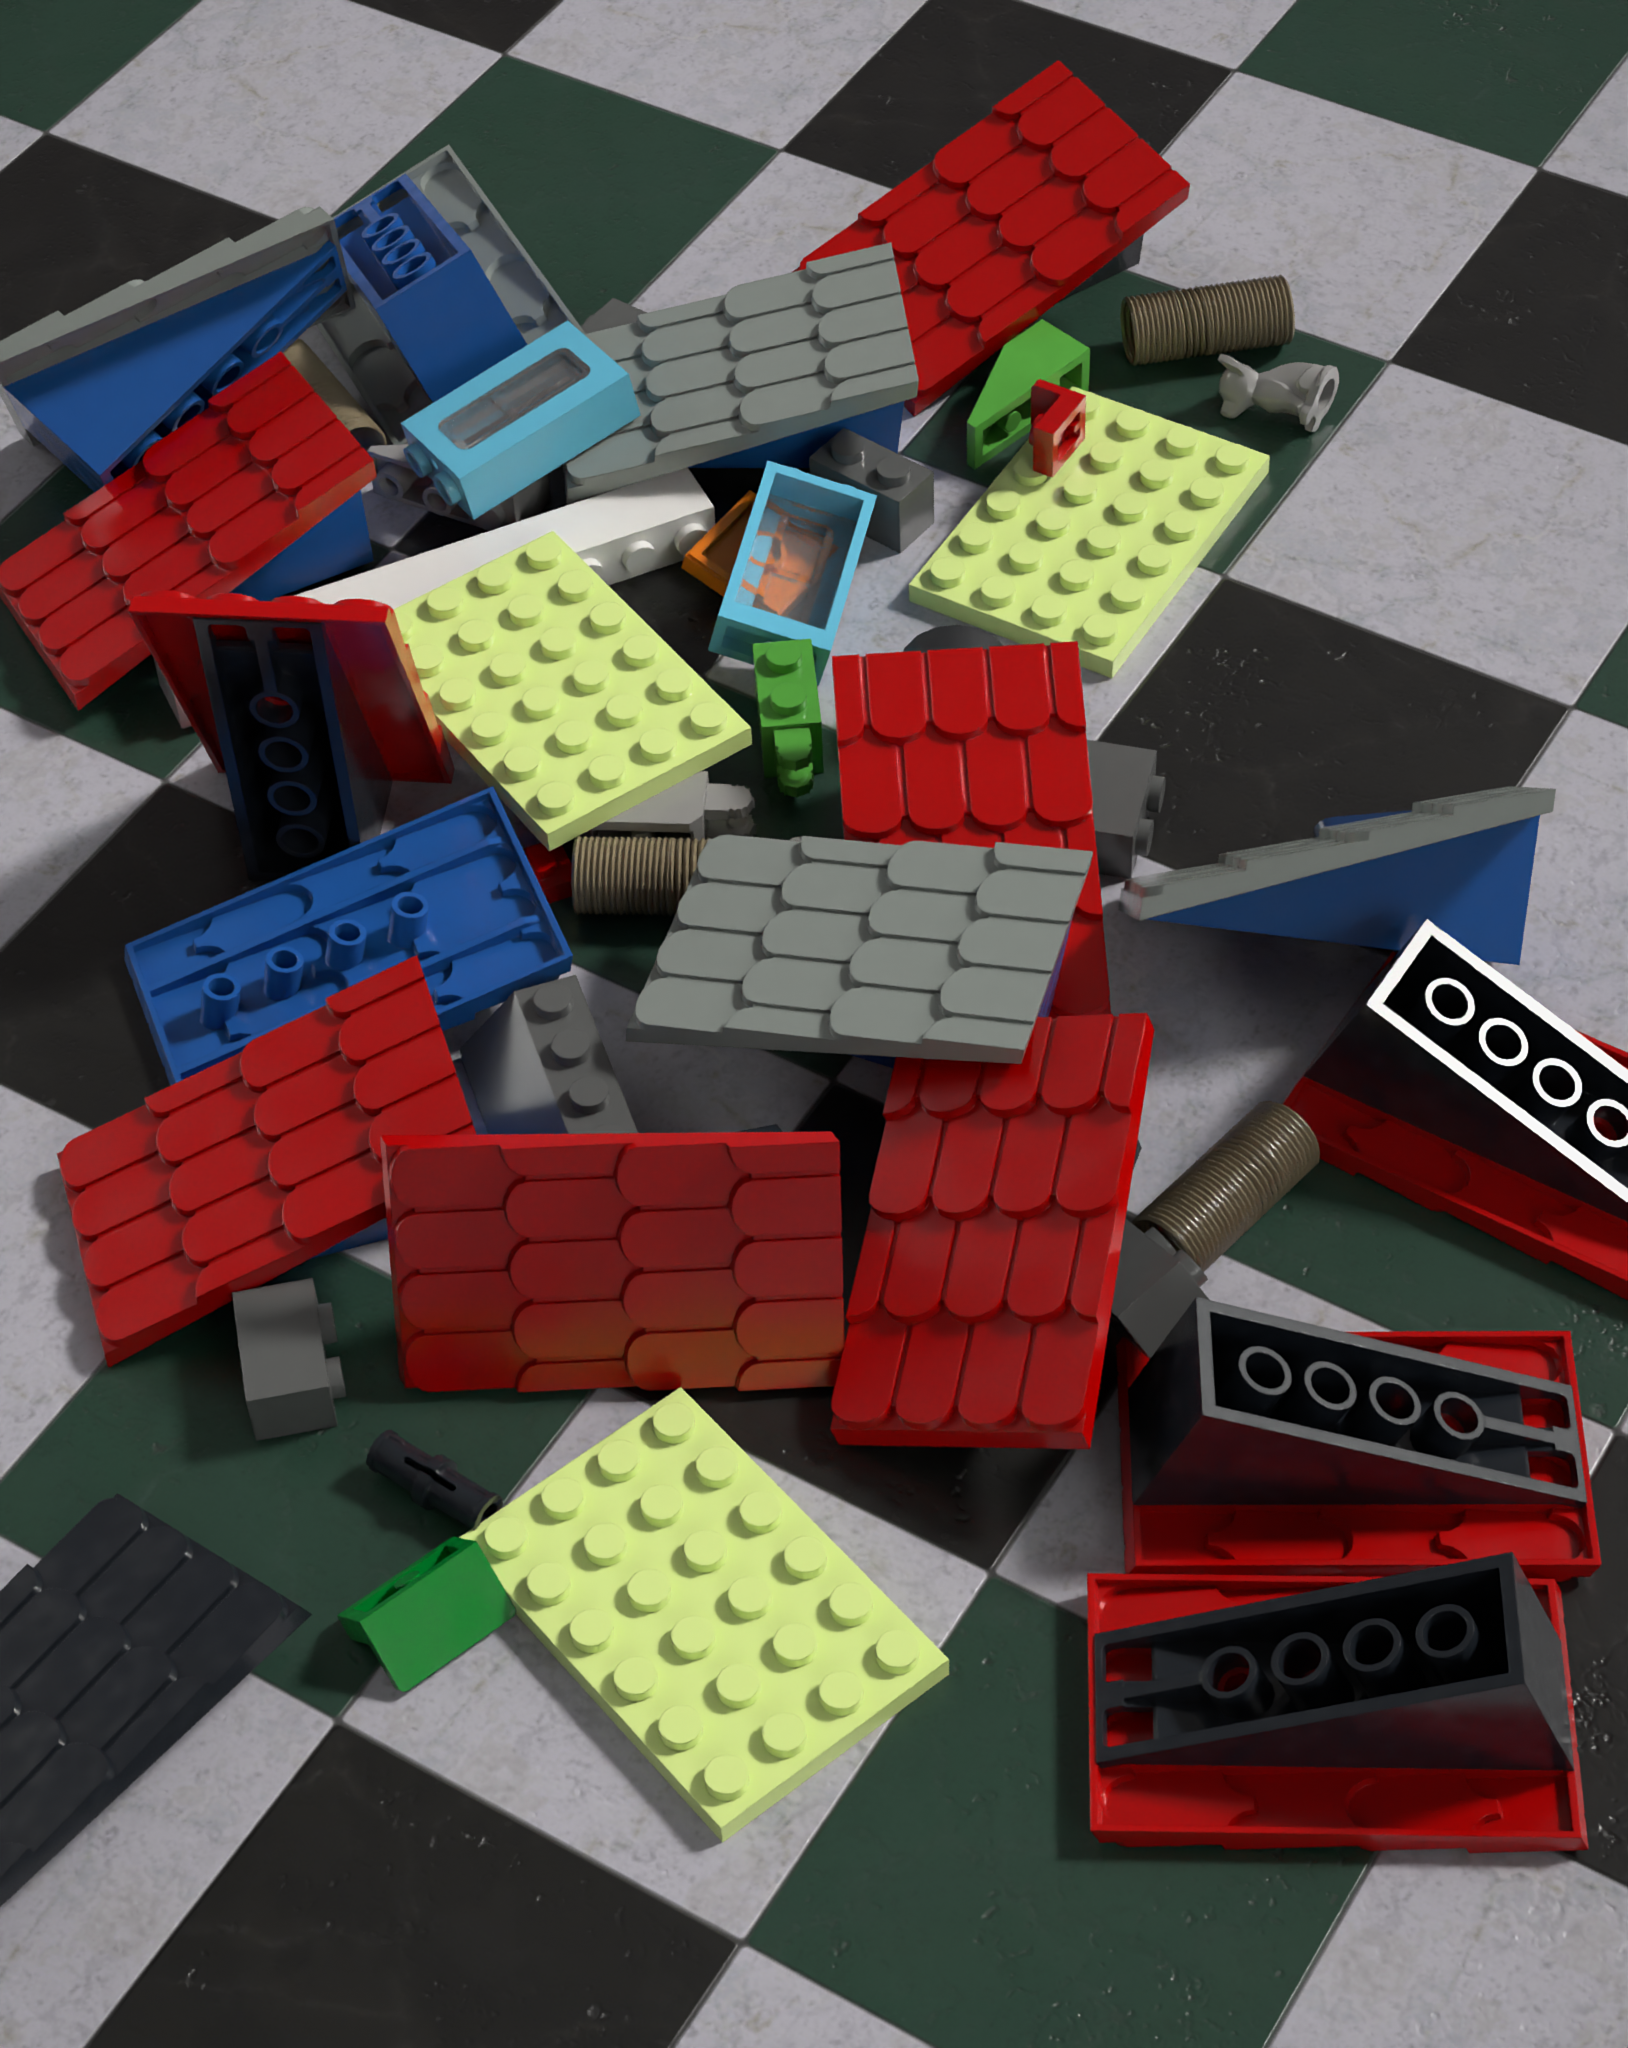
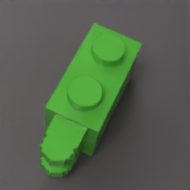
[752,639,824,798]

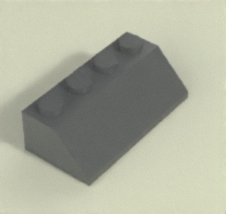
[459,975,638,1134]

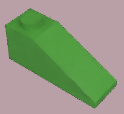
[967,319,1090,470]

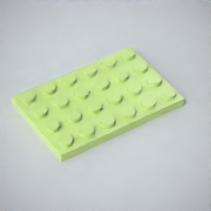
[909,386,1270,678]
[393,531,752,851]
[459,1387,949,1843]

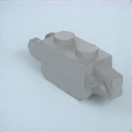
[580,771,757,841]

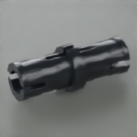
[366,1430,503,1531]

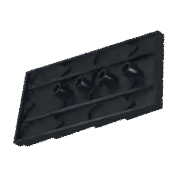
[0,1493,312,1907]

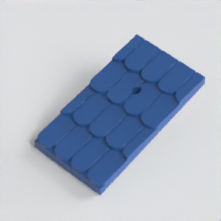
[124,786,573,1086]

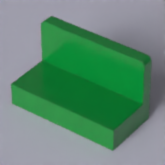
[337,1537,516,1692]

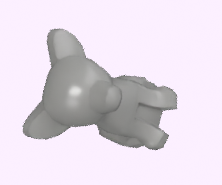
[1218,354,1339,432]

